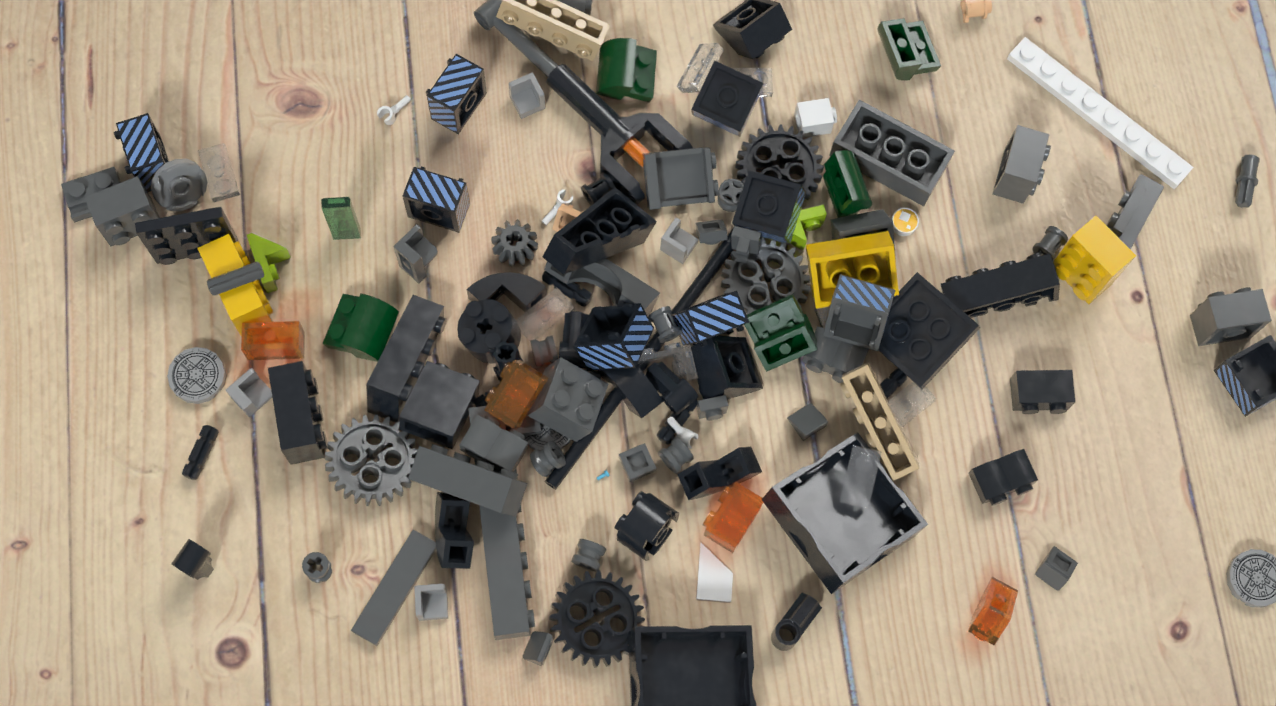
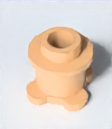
[960,0,992,23]

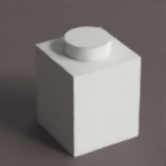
[794,98,837,138]

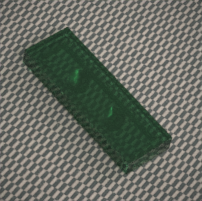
[321,197,361,240]

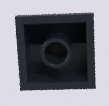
[713,0,792,59]
[687,336,763,400]

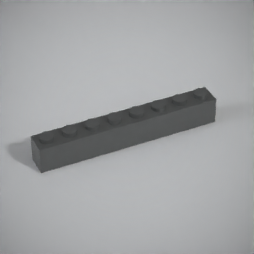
[469,404,535,640]

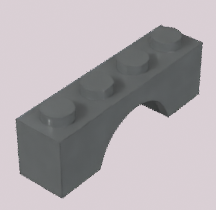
[544,258,660,316]

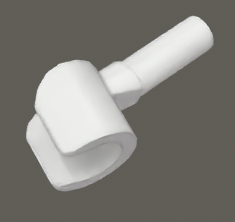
[377,95,411,125]
[542,190,573,225]
[667,417,698,449]

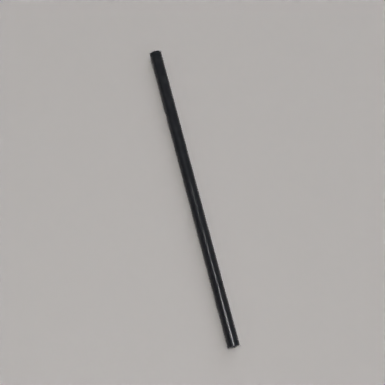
[545,227,734,490]

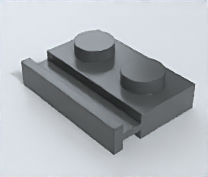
[61,167,121,223]

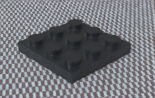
[135,207,238,265]
[878,272,980,390]

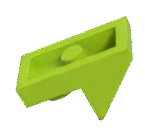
[790,204,827,250]
[247,233,291,293]

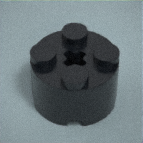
[457,299,521,364]
[614,491,679,561]

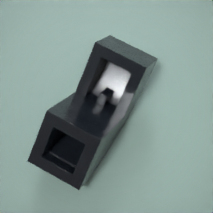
[466,272,546,315]
[597,365,663,418]
[677,446,762,500]
[435,492,474,569]

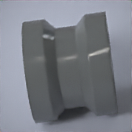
[718,179,744,212]
[530,336,558,368]
[658,437,694,474]
[530,441,566,477]
[571,539,606,572]

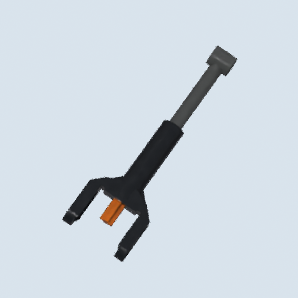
[474,0,693,205]

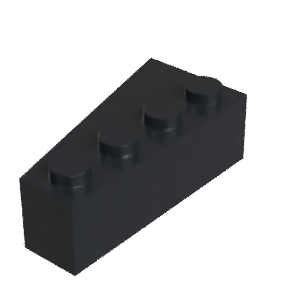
[542,187,657,275]
[941,253,1060,318]
[366,295,447,423]

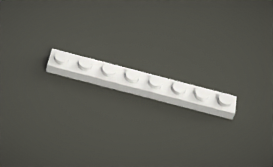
[1007,37,1193,189]

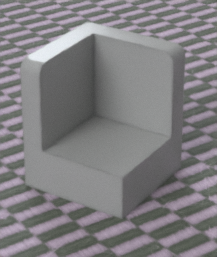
[508,72,545,119]
[660,218,698,264]
[226,368,272,417]
[414,584,448,621]

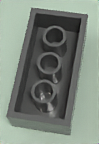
[829,100,955,206]

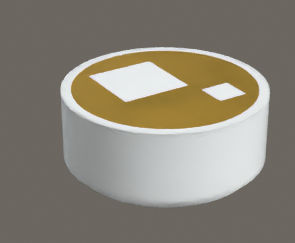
[891,208,919,236]

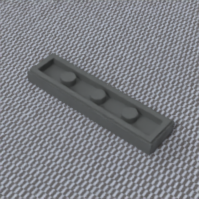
[351,530,436,646]

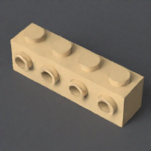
[496,0,610,61]
[840,362,919,481]

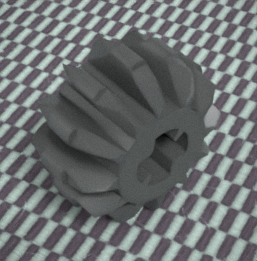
[491,219,538,267]

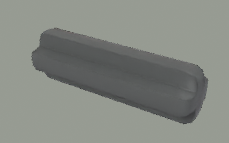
[207,262,264,295]

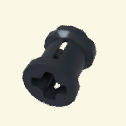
[581,173,616,205]

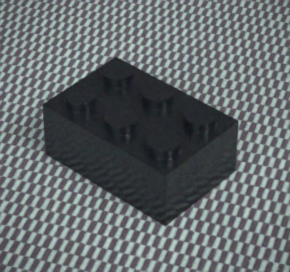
[268,361,327,465]

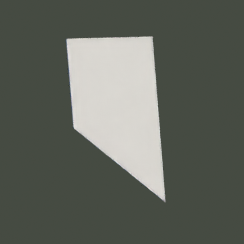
[696,543,733,602]

